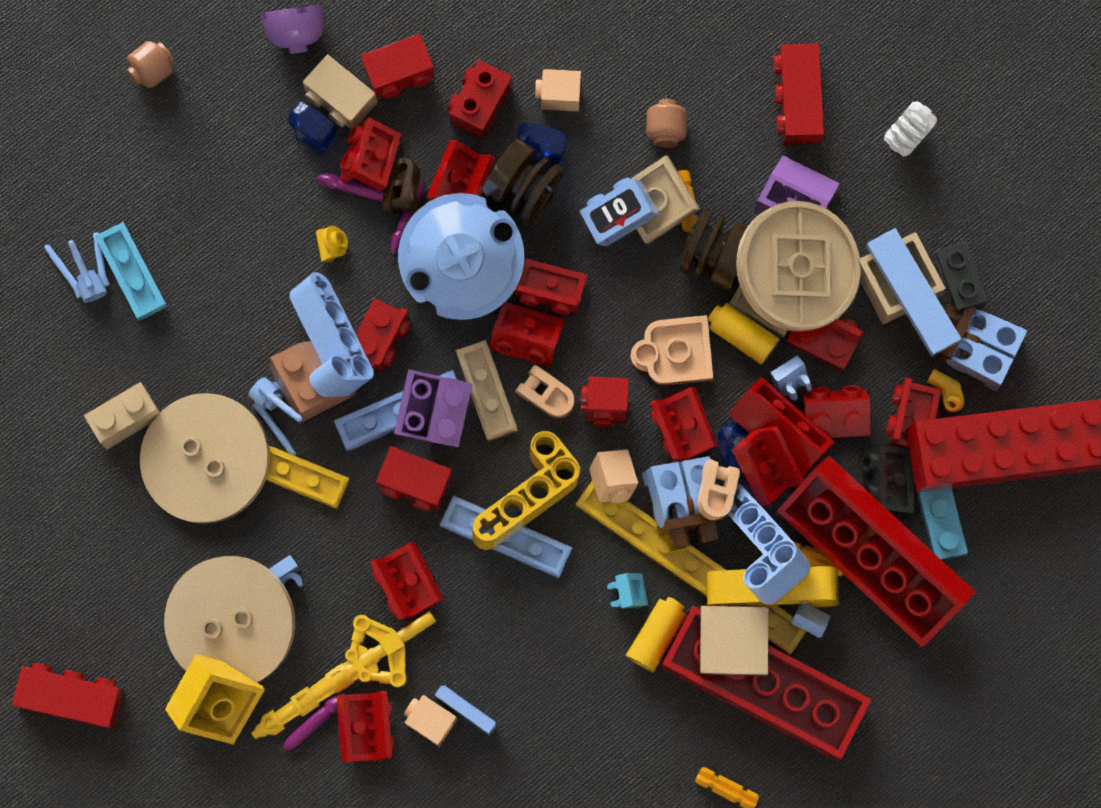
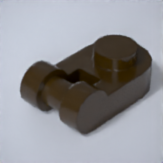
[382,158,420,216]

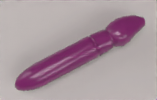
[316,173,384,202]
[391,182,425,253]
[283,693,346,751]

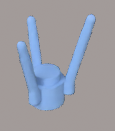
[44,232,110,303]
[248,377,302,456]

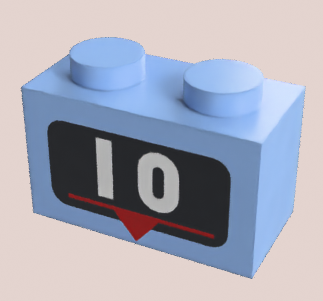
[580,178,660,247]

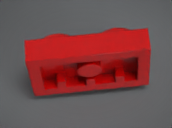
[340,117,401,191]
[356,298,412,373]
[490,302,565,367]
[786,318,863,372]

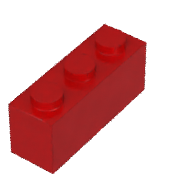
[773,43,824,145]
[728,377,834,477]
[12,663,124,730]

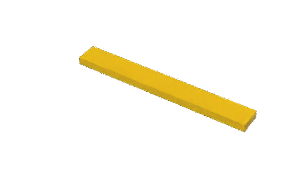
[575,480,807,656]

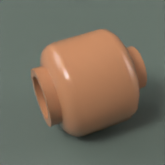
[126,41,174,88]
[646,99,688,148]

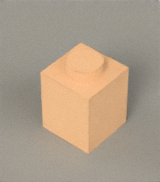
[535,69,581,111]
[589,450,638,504]
[404,695,458,747]

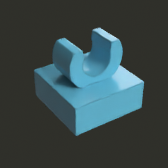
[607,573,649,608]

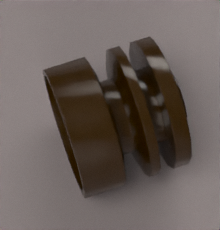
[482,139,565,225]
[679,209,747,292]

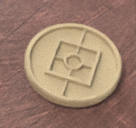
[736,201,861,331]
[140,393,270,524]
[164,556,295,682]

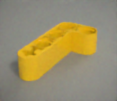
[472,431,580,550]
[707,566,839,607]

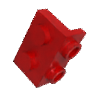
[426,140,495,201]
[515,258,587,315]
[885,377,942,448]
[802,386,870,438]
[651,387,719,462]
[732,426,804,506]
[370,542,444,620]
[336,691,394,763]

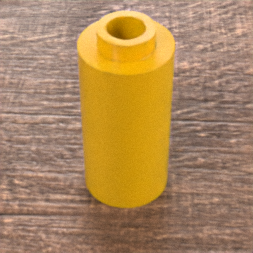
[708,303,780,365]
[625,597,687,673]

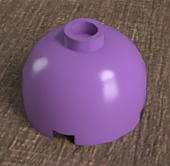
[260,4,325,54]

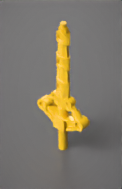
[251,611,436,740]

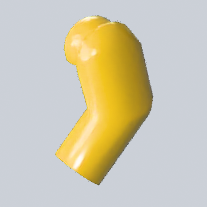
[927,369,964,413]

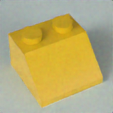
[165,654,265,745]

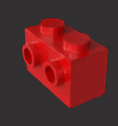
[361,33,435,99]
[447,60,513,140]
[581,376,629,428]
[376,446,453,512]

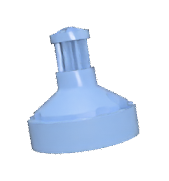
[398,193,524,320]

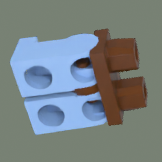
[937,303,1027,392]
[642,456,723,551]

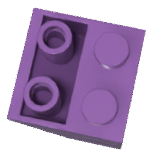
[754,156,840,214]
[394,369,472,448]

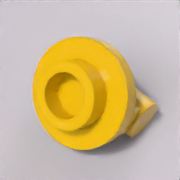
[316,226,348,263]

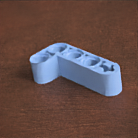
[290,272,374,397]
[728,484,810,604]

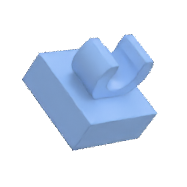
[771,356,812,401]
[269,555,303,588]

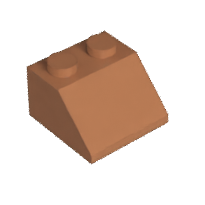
[269,341,357,424]

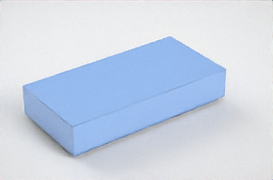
[435,685,496,736]

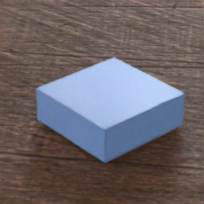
[791,604,831,638]

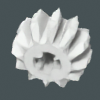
[884,101,937,156]

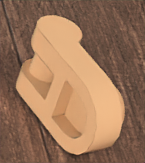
[515,365,574,418]
[697,459,740,520]

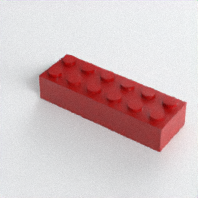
[905,399,1101,493]
[777,456,975,648]
[661,606,872,761]

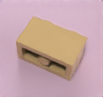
[303,54,377,129]
[84,382,160,450]

